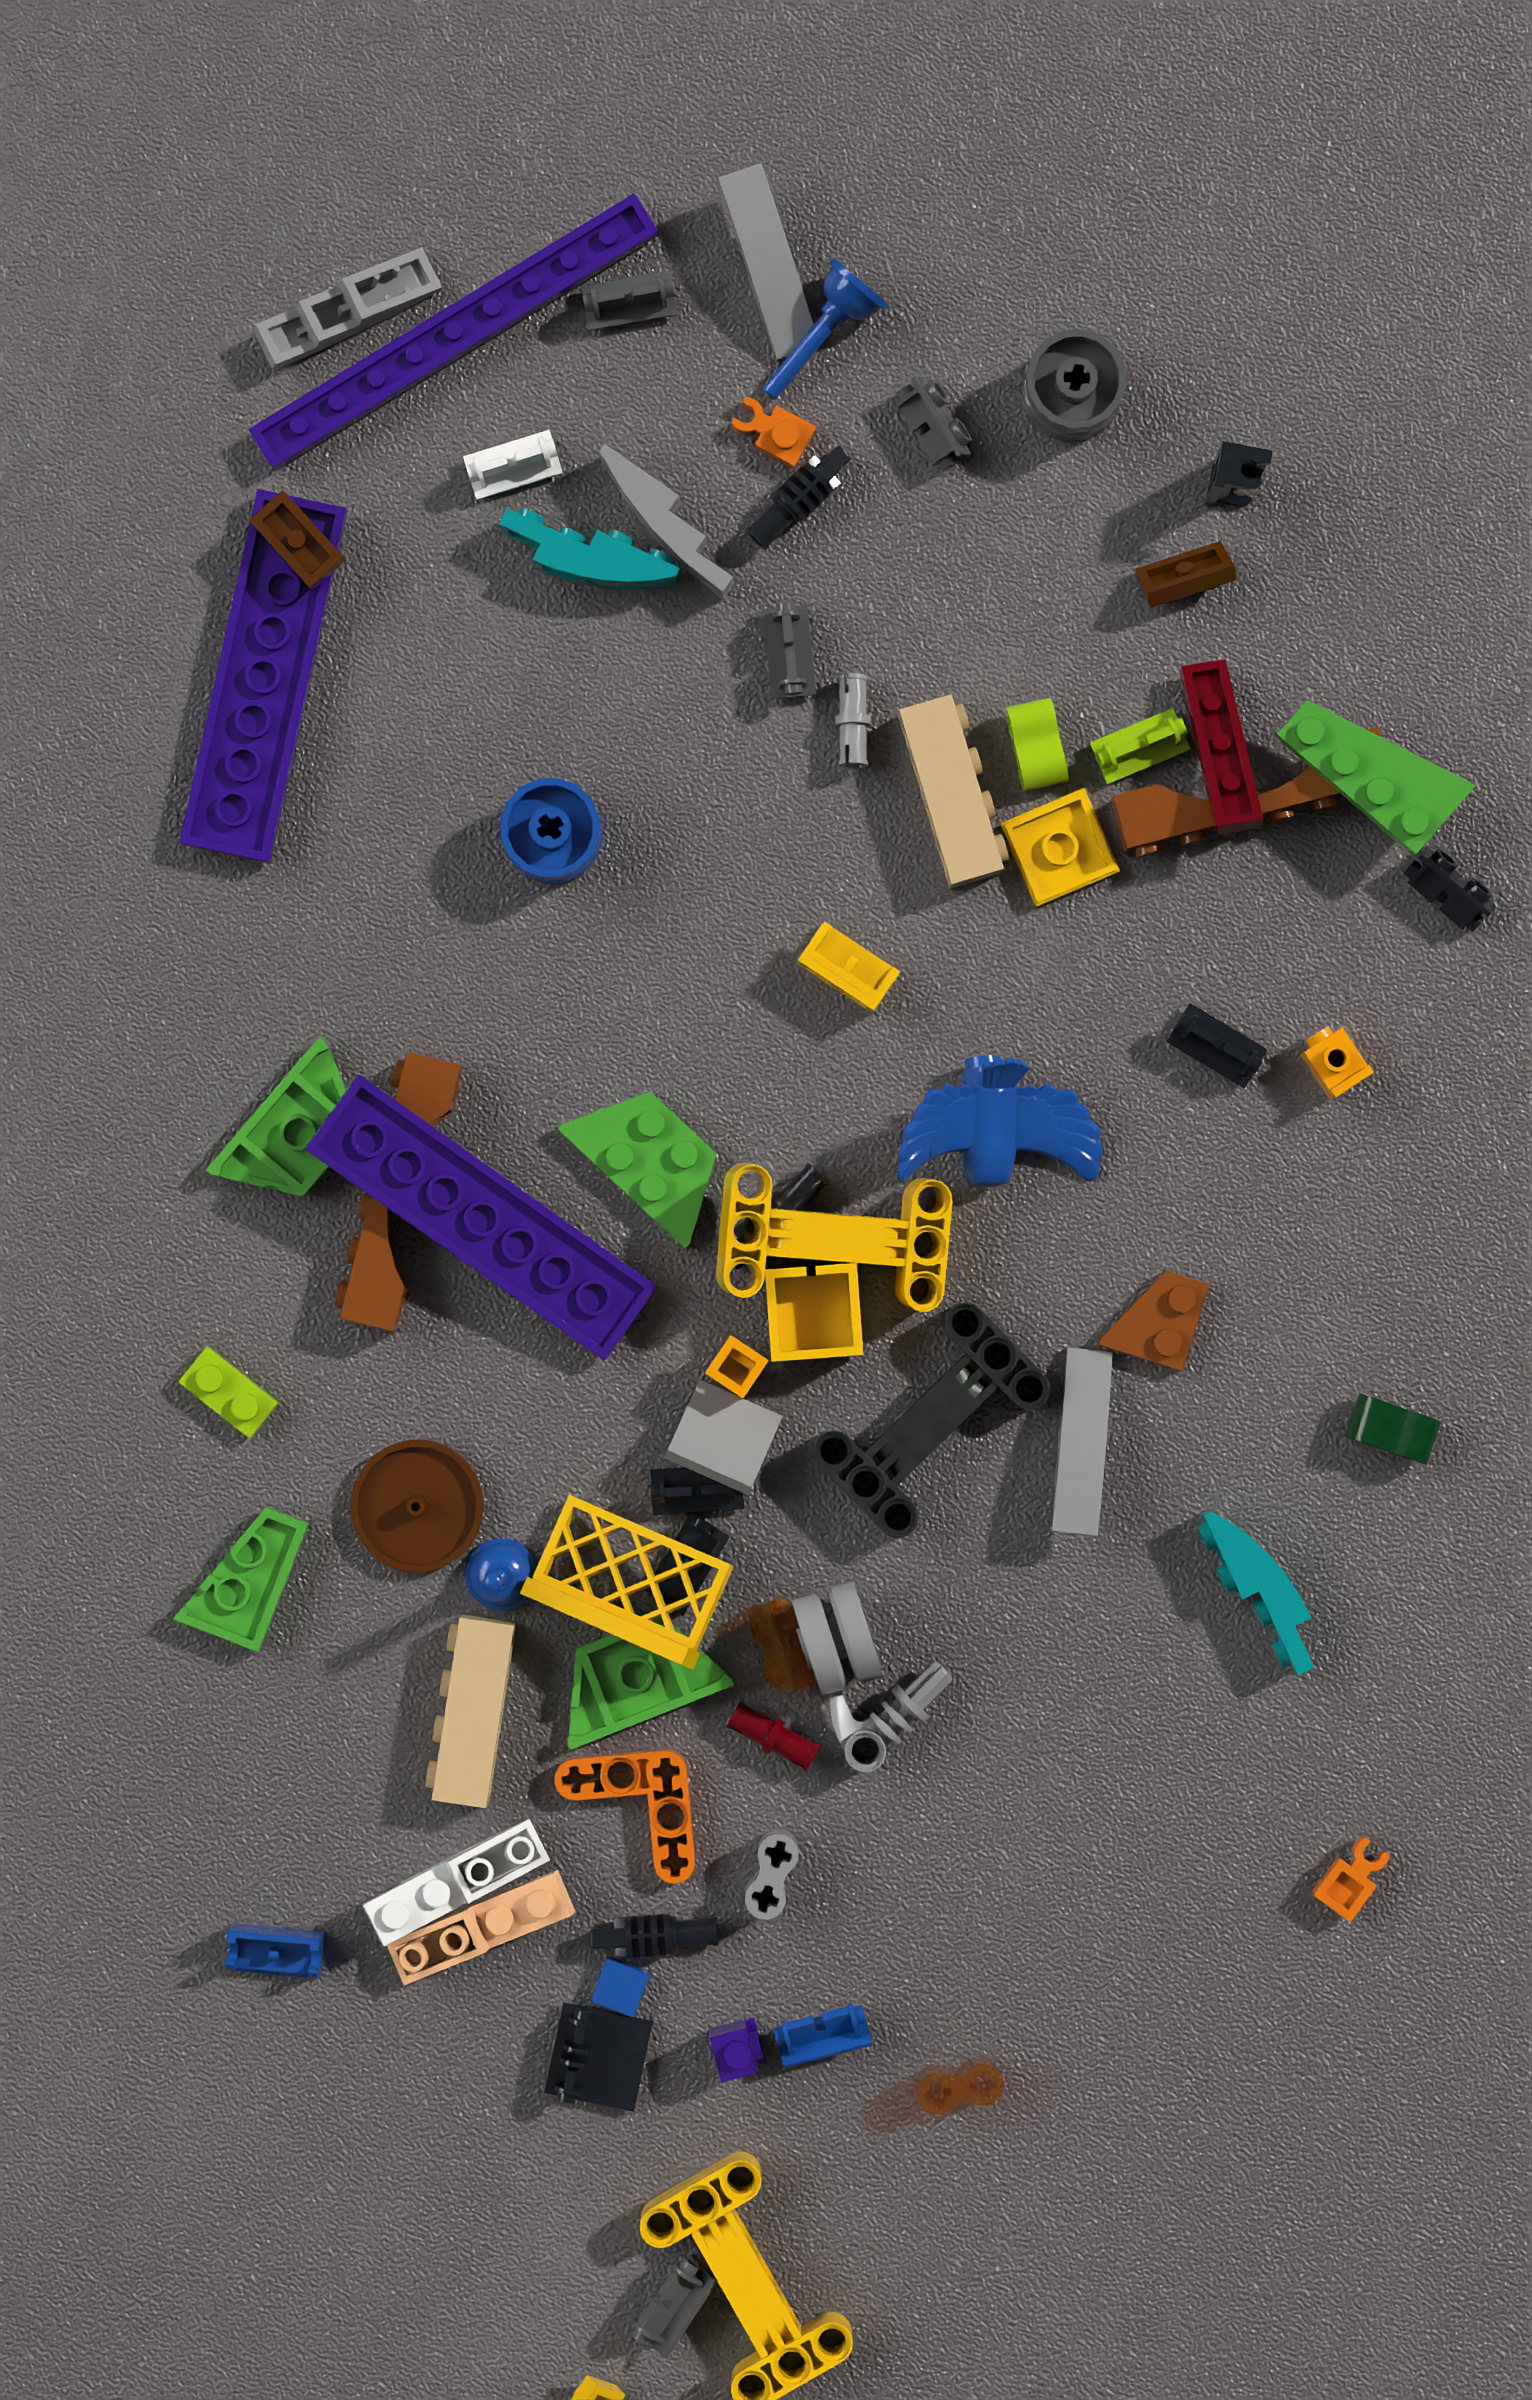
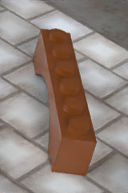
[1110,726,1381,858]
[335,1052,464,1332]

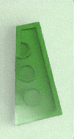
[1275,700,1476,856]

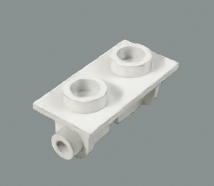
[463,430,563,500]

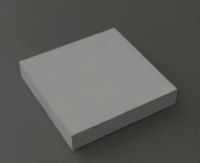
[664,1379,783,1495]

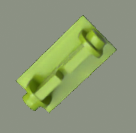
[1090,708,1191,785]

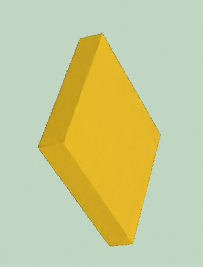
[1000,788,1120,908]

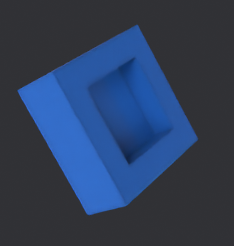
[591,1956,650,2018]

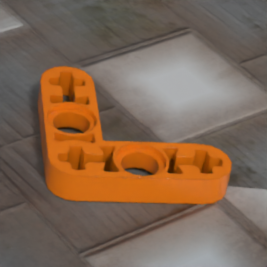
[554,1749,695,1884]

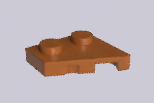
[1097,1271,1210,1371]

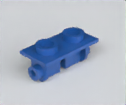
[773,2003,872,2069]

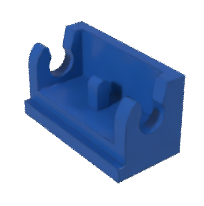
[225,1923,325,1979]

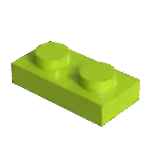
[178,1346,280,1439]

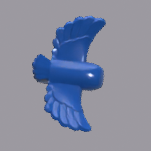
[897,1055,1103,1188]

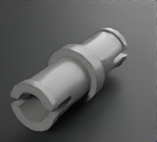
[835,673,871,769]

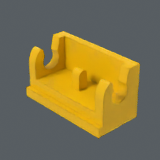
[797,922,901,1014]

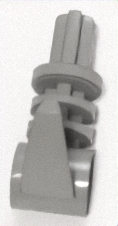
[830,1661,952,1772]

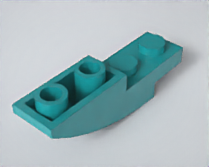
[499,507,681,590]
[1197,1510,1314,1675]

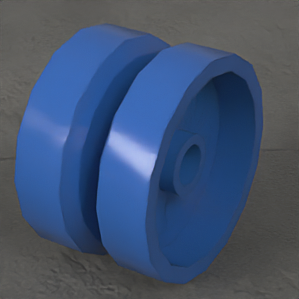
[500,778,603,884]

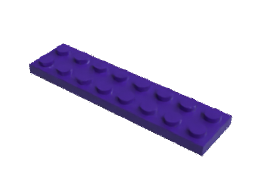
[179,489,348,864]
[304,1074,657,1361]

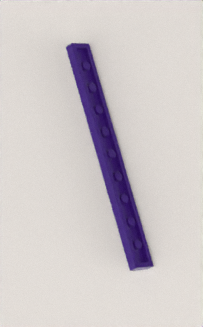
[248,193,659,471]

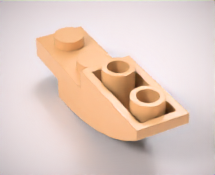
[387,1870,576,1985]

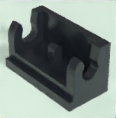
[1205,441,1273,507]
[645,1513,730,1616]

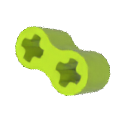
[1005,698,1069,791]

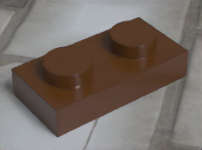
[249,490,345,591]
[1135,541,1237,608]

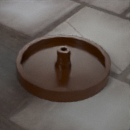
[351,1439,484,1572]

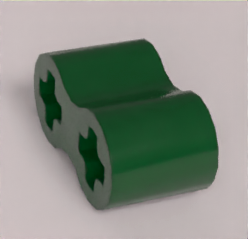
[1345,1393,1441,1465]

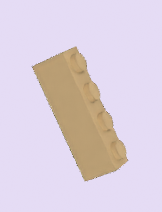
[898,694,1009,889]
[425,1614,517,1808]

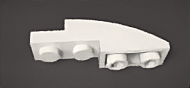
[362,1819,550,1946]

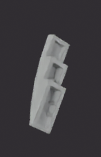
[718,163,814,361]
[253,247,442,370]
[599,444,734,600]
[1051,1347,1113,1536]

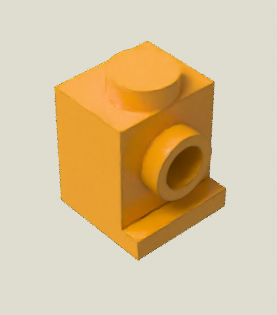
[1300,1026,1374,1100]
[705,1335,769,1398]

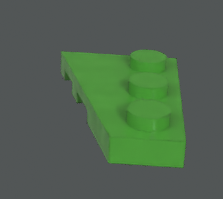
[173,1507,310,1652]

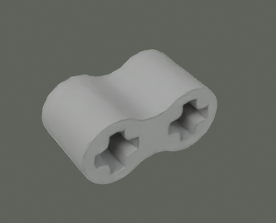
[745,1829,799,1920]

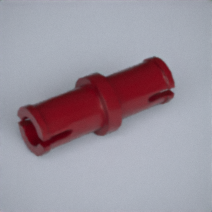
[726,1701,821,1772]

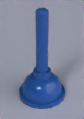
[763,257,889,399]
[466,1538,537,1611]

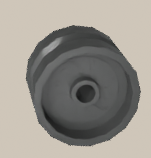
[1023,329,1127,442]

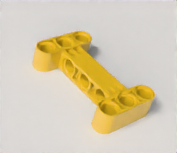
[716,1163,953,1312]
[640,2151,853,2400]

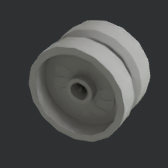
[792,1580,884,1696]

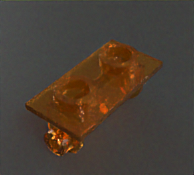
[748,1596,814,1694]

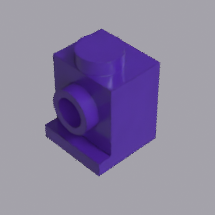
[709,2017,766,2083]

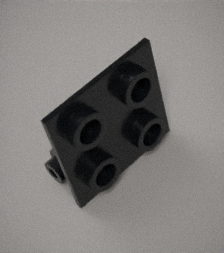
[544,2002,653,2112]

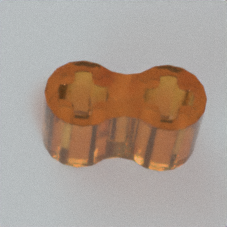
[916,2056,1003,2114]

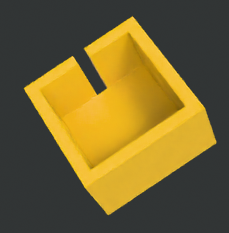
[765,1263,864,1362]

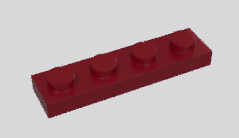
[1180,659,1263,834]

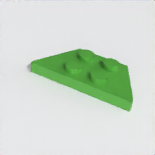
[206,1036,347,1197]
[558,1092,717,1249]
[567,1617,734,1750]

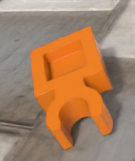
[731,397,816,470]
[1311,1835,1390,1923]

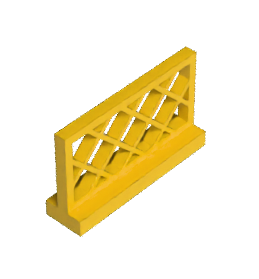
[520,1495,734,1670]

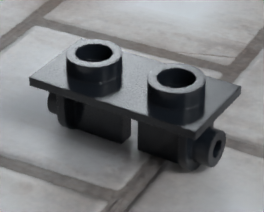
[1403,845,1495,932]
[1166,1003,1268,1089]
[650,1467,744,1515]

